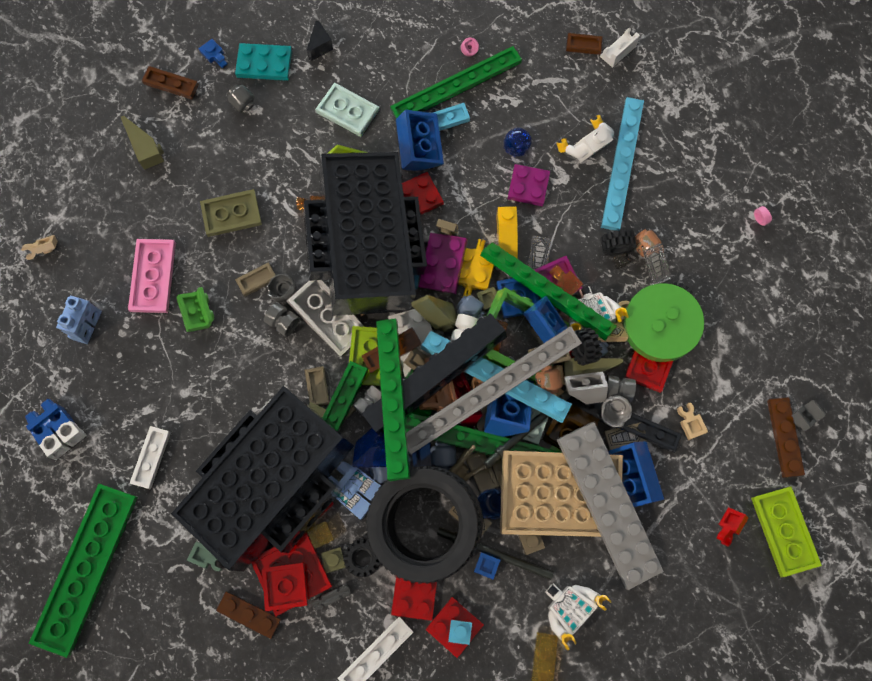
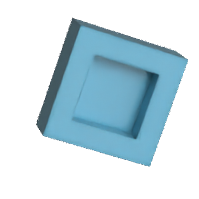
[448,620,472,645]

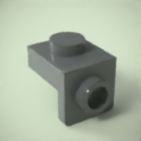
[791,400,826,431]

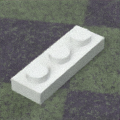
[130,426,171,489]

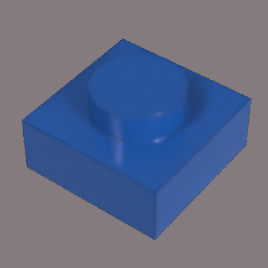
[474,552,500,580]

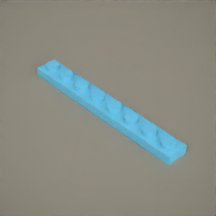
[601,97,644,231]
[421,331,572,423]

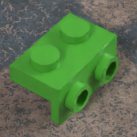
[177,287,214,332]

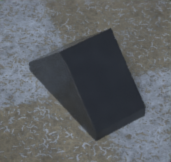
[307,20,333,61]

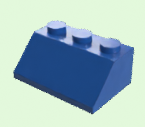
[396,110,444,171]
[484,379,534,437]
[608,441,664,508]

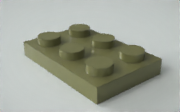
[200,189,262,237]

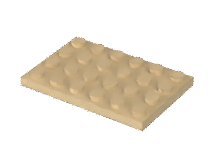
[500,451,623,537]

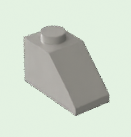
[564,371,608,404]

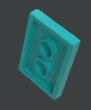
[235,43,292,81]

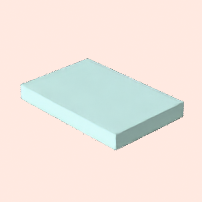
[315,83,379,137]

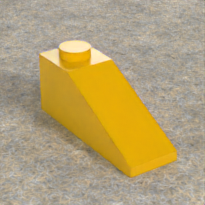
[496,207,518,259]

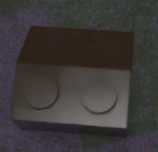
[542,401,599,451]

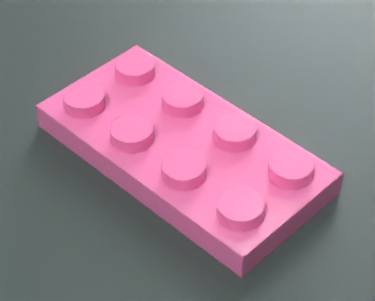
[128,239,176,313]

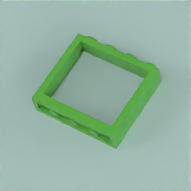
[483,288,570,386]

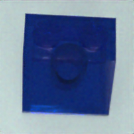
[352,428,386,467]

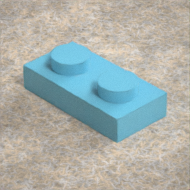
[433,103,470,131]

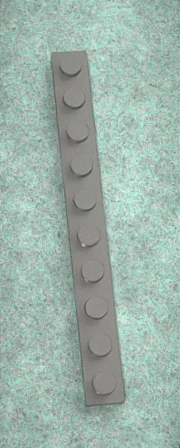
[406,326,582,454]

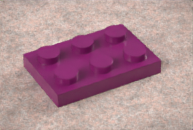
[419,233,468,294]

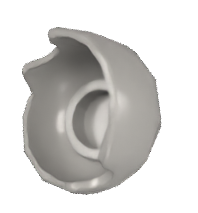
[601,395,632,427]

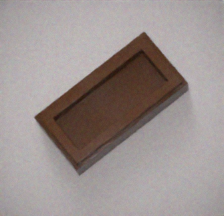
[566,33,603,55]

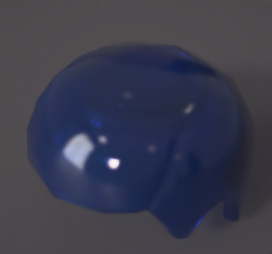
[503,127,532,156]

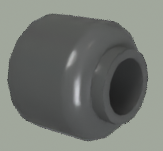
[227,85,254,112]

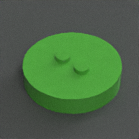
[623,283,704,362]

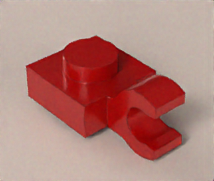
[717,507,748,547]

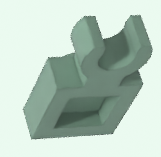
[187,541,222,571]

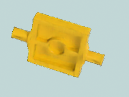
[458,239,495,298]

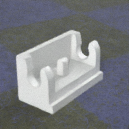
[600,28,640,68]

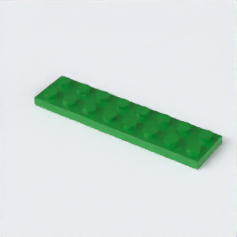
[28,483,138,658]

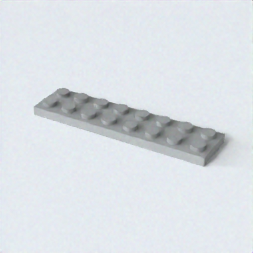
[557,422,664,590]

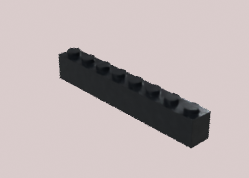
[362,313,507,437]

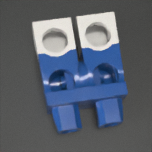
[25,399,87,460]

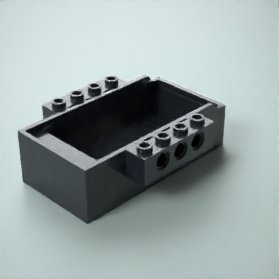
[303,152,427,316]
[171,386,354,572]

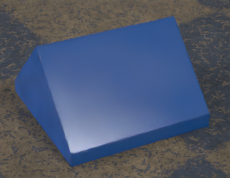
[523,296,568,343]

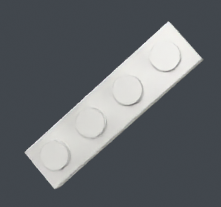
[338,616,413,681]

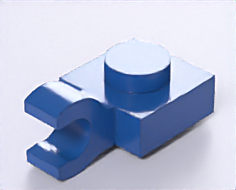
[198,39,227,68]

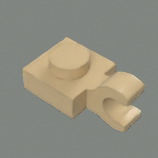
[21,235,57,260]

